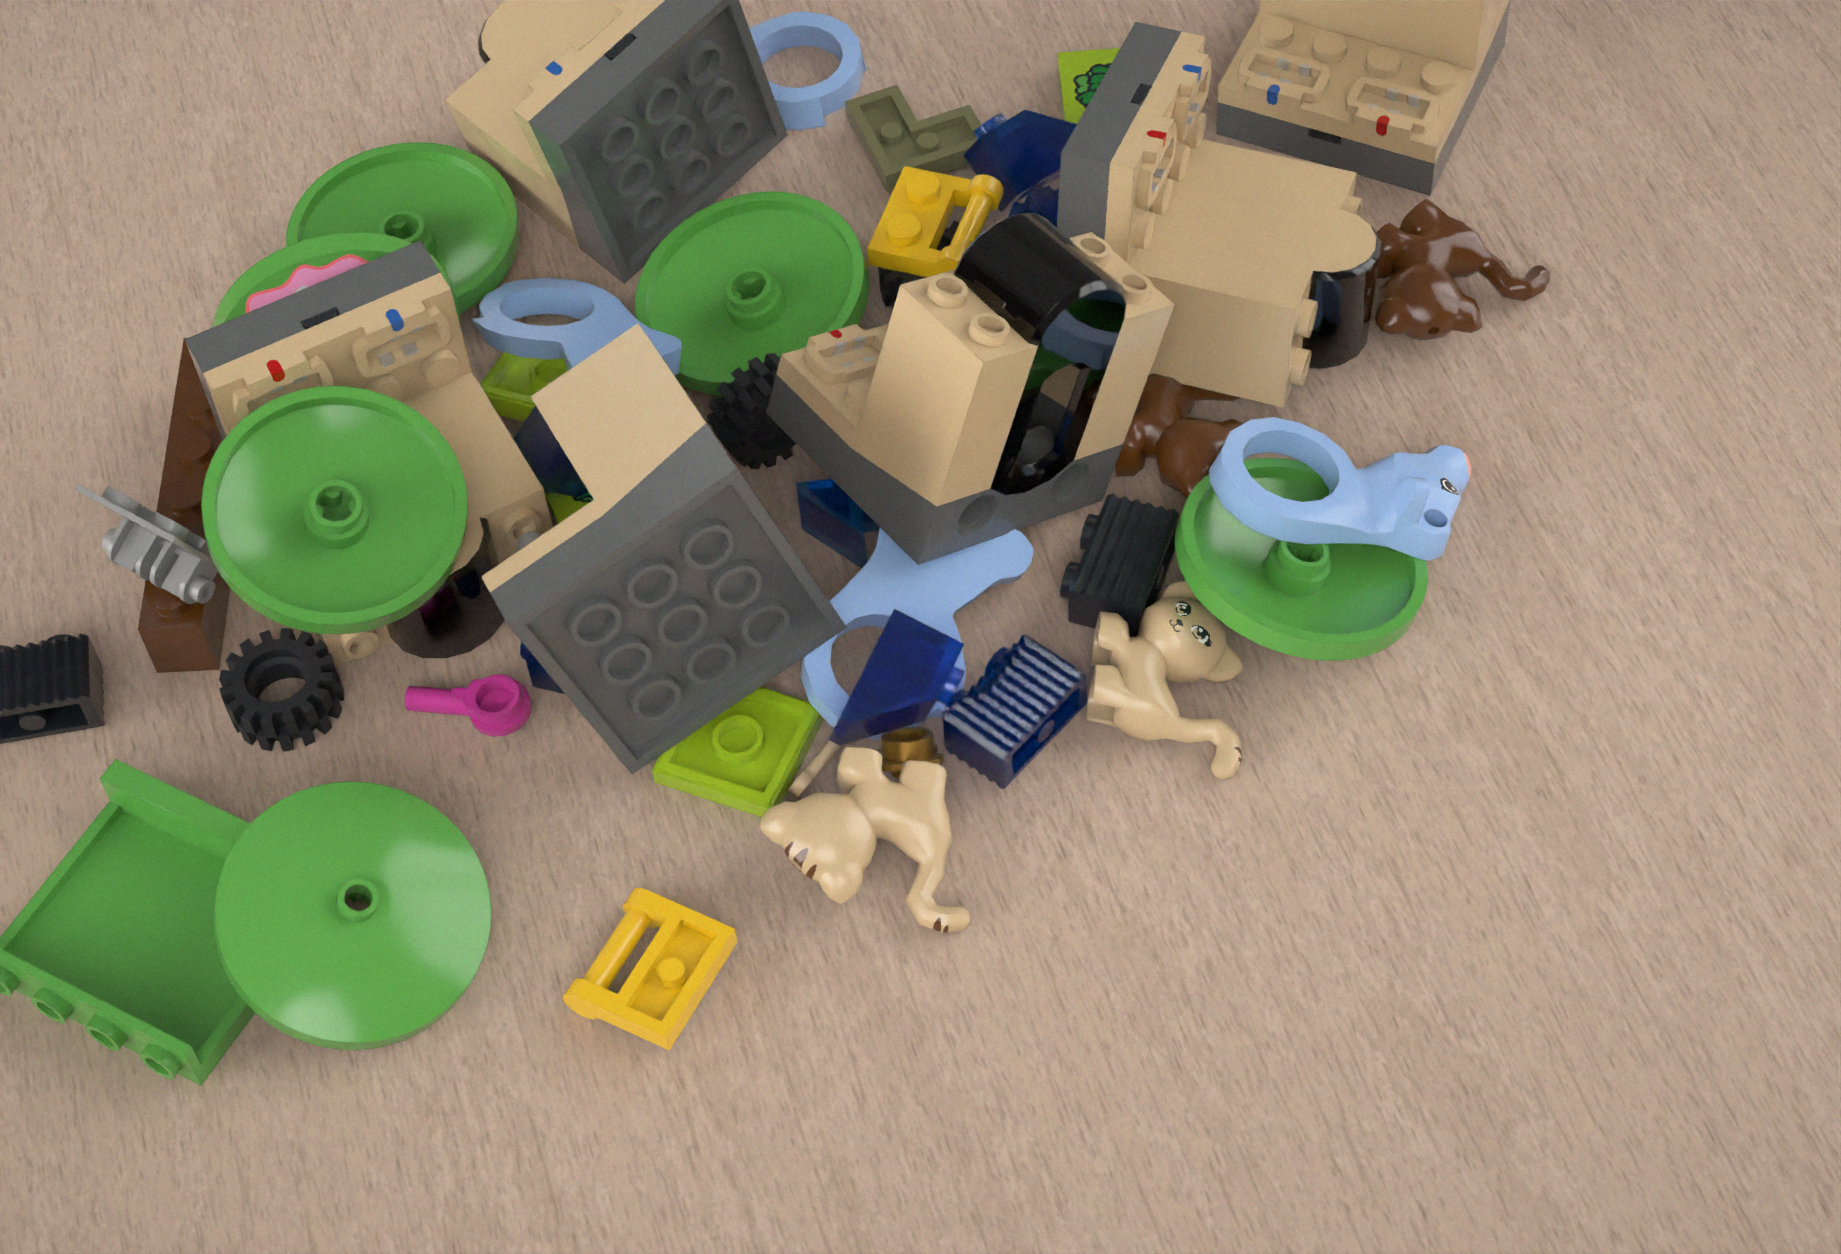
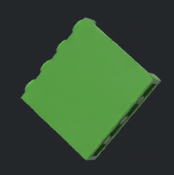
[0,759,255,1086]

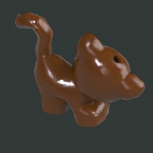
[1357,199,1550,340]
[1115,373,1244,498]

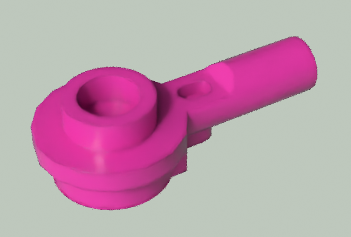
[405,674,532,737]

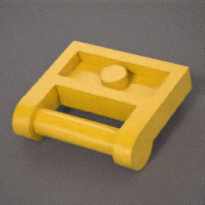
[867,166,1004,277]
[563,888,738,1051]

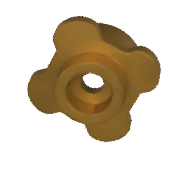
[876,727,944,778]

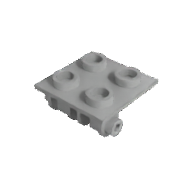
[75,484,218,604]

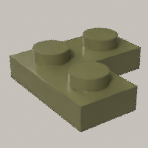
[845,85,992,192]

